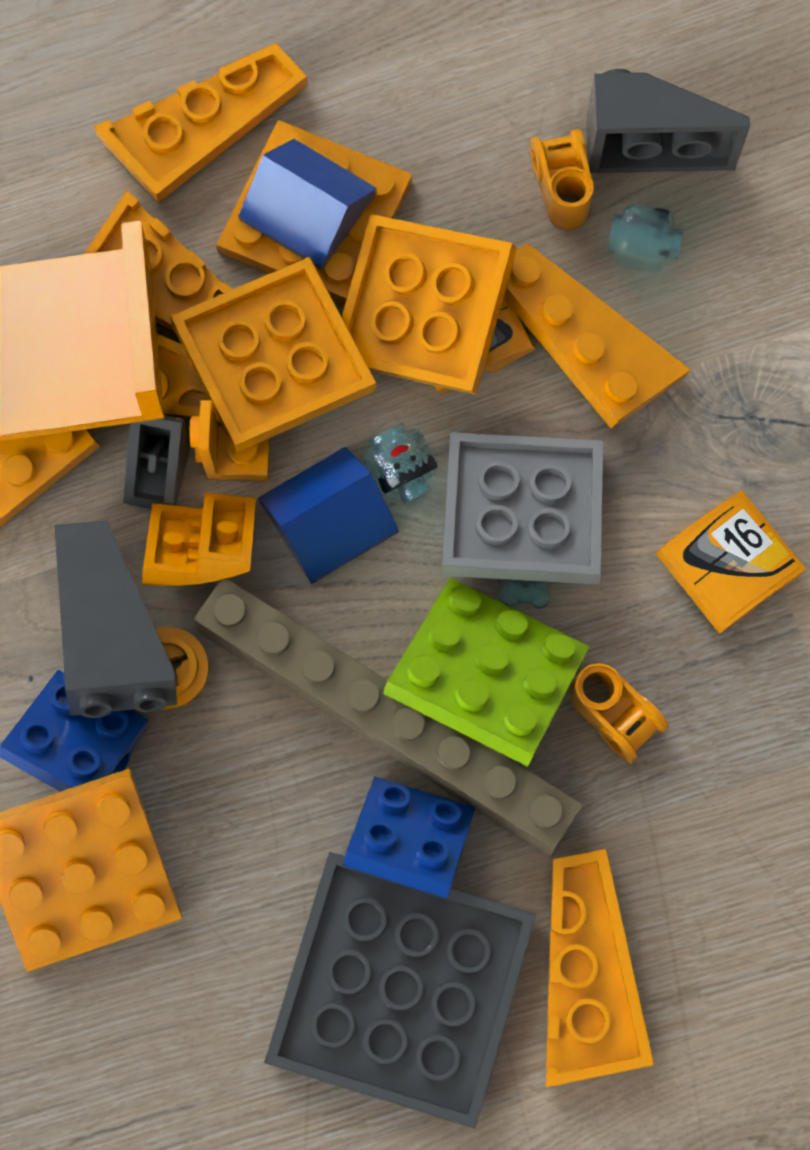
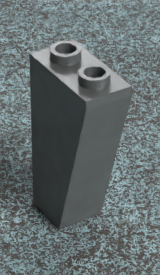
[54,520,178,718]

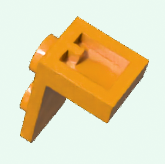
[190,400,270,481]

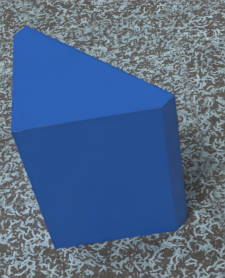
[238,139,377,270]
[258,447,399,584]

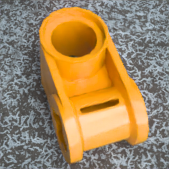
[529,128,594,230]
[570,663,669,764]

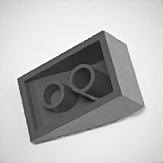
[586,69,750,173]

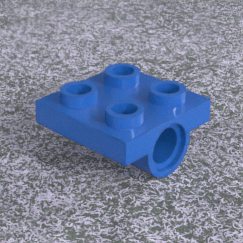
[0,670,148,792]
[343,776,475,898]

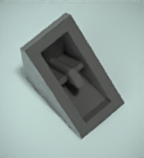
[123,415,191,509]

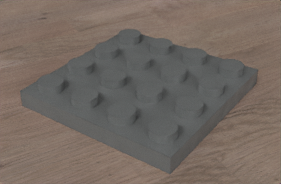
[264,852,536,1129]

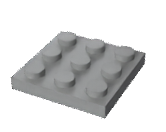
[442,432,603,585]

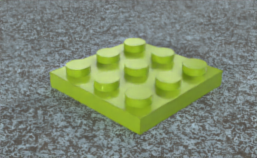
[383,577,590,767]

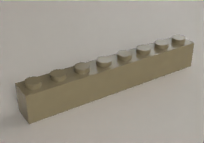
[193,579,583,857]

